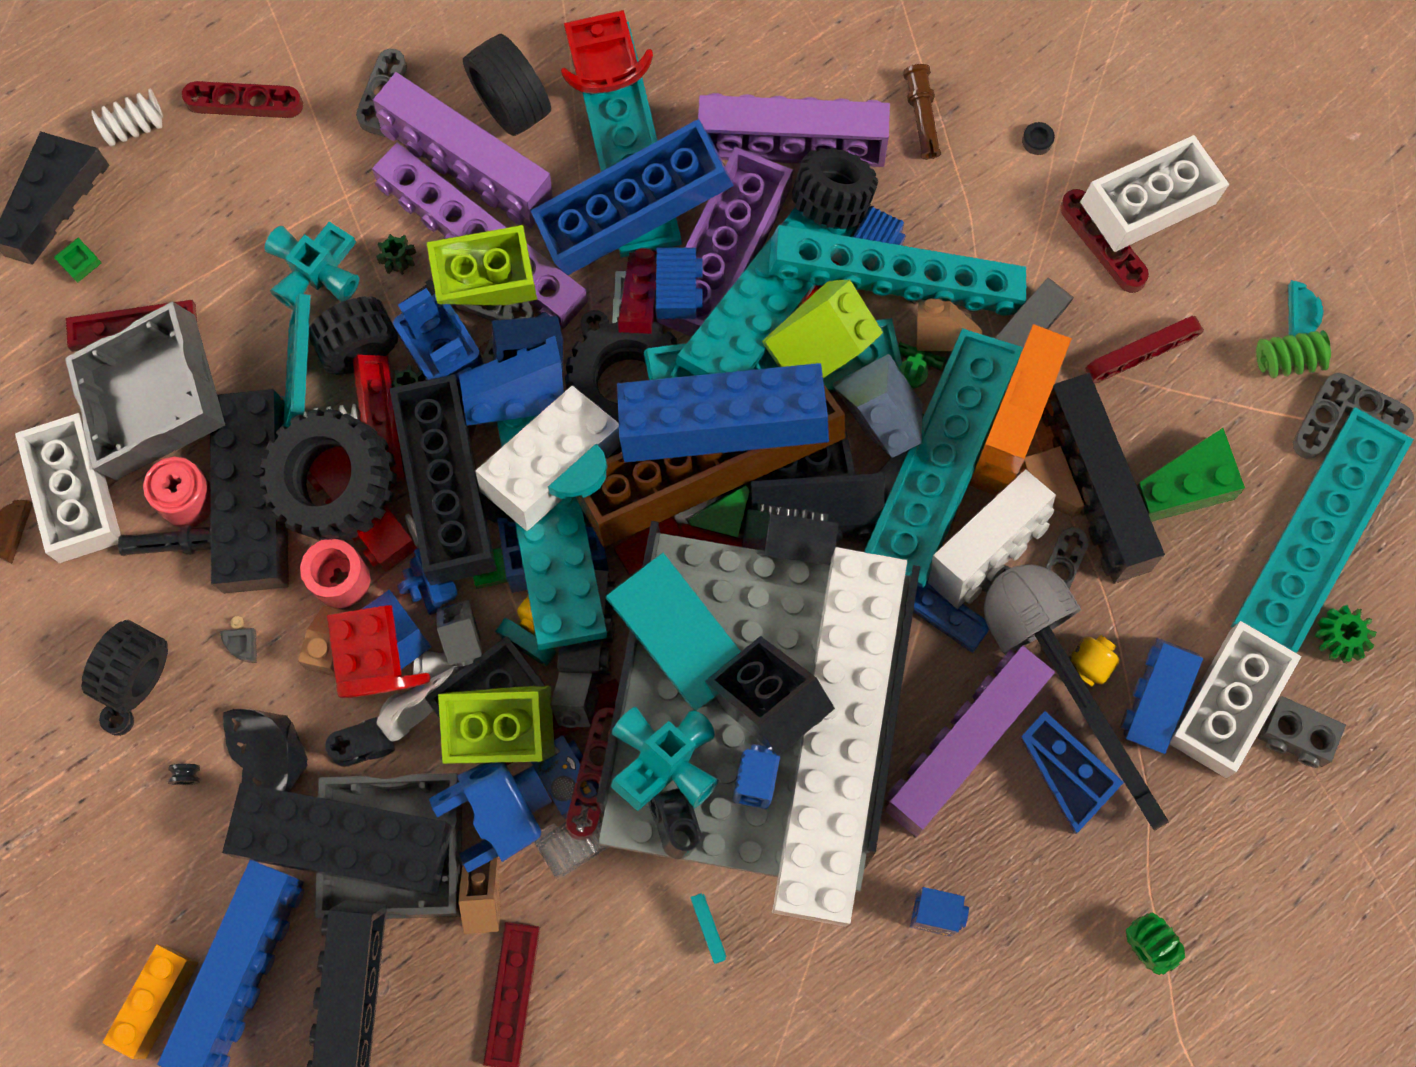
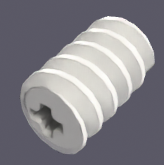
[92,88,163,146]

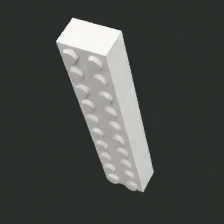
[772,547,907,927]

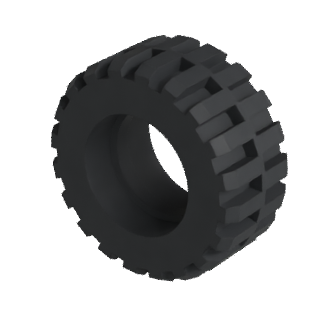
[565,317,677,423]
[259,409,397,540]

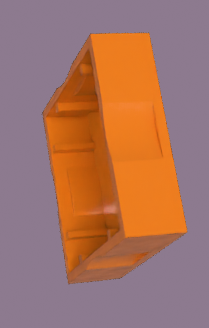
[969,324,1072,496]

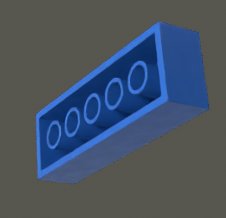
[530,119,734,275]
[617,363,829,462]
[157,859,304,1067]

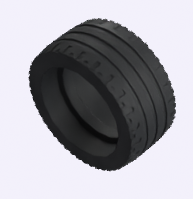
[463,34,551,136]

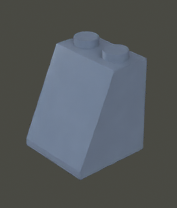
[833,354,923,458]

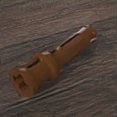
[903,64,941,160]

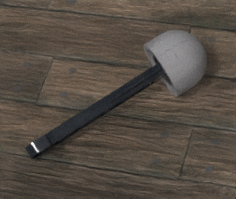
[984,565,1169,831]

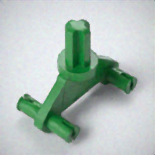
[898,341,946,419]

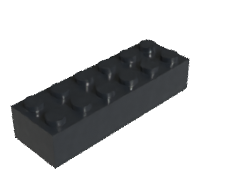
[1041,372,1165,584]
[389,374,497,586]
[210,389,289,594]
[222,783,452,896]
[307,900,387,1067]

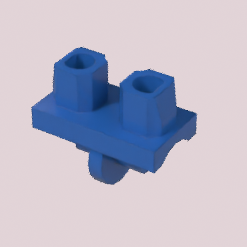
[397,548,457,615]

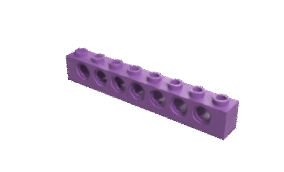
[372,142,588,329]

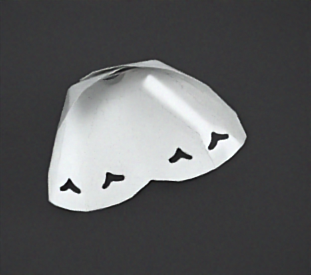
[377,666,464,741]

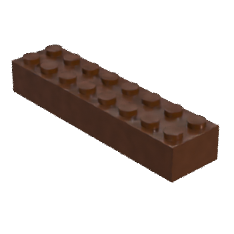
[575,385,845,547]

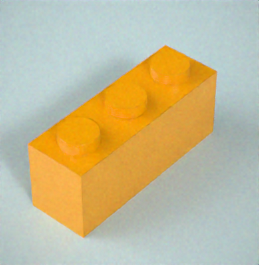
[102,944,199,1059]

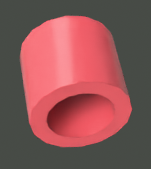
[143,456,211,527]
[300,539,371,609]

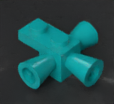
[264,221,360,310]
[610,707,719,811]

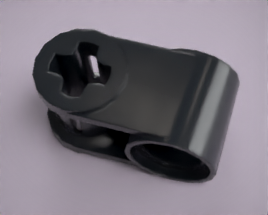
[325,717,395,767]
[649,787,701,859]

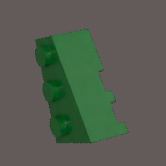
[1137,428,1245,522]

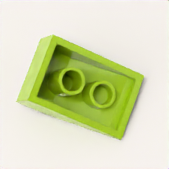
[427,225,537,305]
[762,280,883,378]
[438,686,555,764]

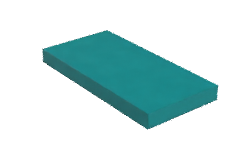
[283,294,311,427]
[605,552,741,711]

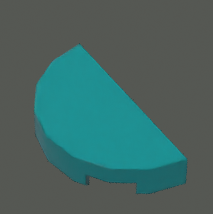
[1288,280,1324,337]
[548,444,607,499]
[690,893,727,964]

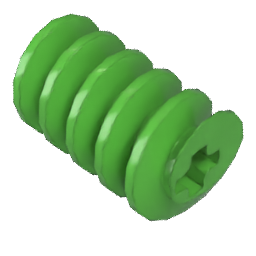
[1256,330,1331,379]

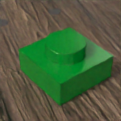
[54,237,102,283]
[473,548,508,589]

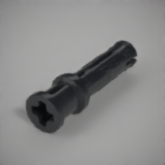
[118,525,211,556]

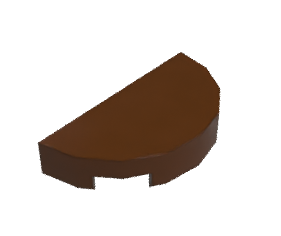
[0,500,33,564]

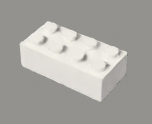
[1080,135,1229,252]
[476,386,621,531]
[15,413,121,563]
[928,469,1056,609]
[1169,621,1302,778]

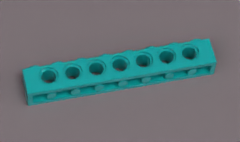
[768,225,1026,316]

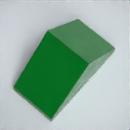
[685,485,750,537]

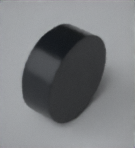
[1022,122,1055,155]

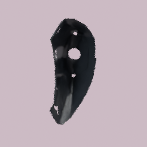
[223,709,308,792]

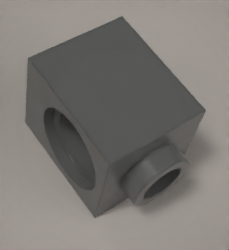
[550,672,599,728]

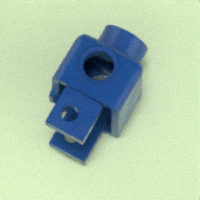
[393,288,484,383]
[429,762,552,873]

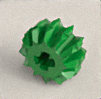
[1314,605,1377,664]
[1126,912,1185,975]

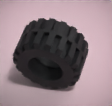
[792,148,878,229]
[308,296,398,375]
[81,620,168,714]

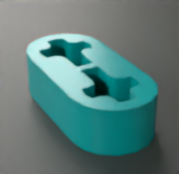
[495,618,556,666]

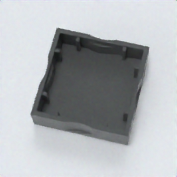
[65,301,225,480]
[315,773,462,920]

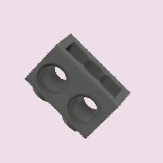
[437,600,482,666]
[1258,696,1346,768]

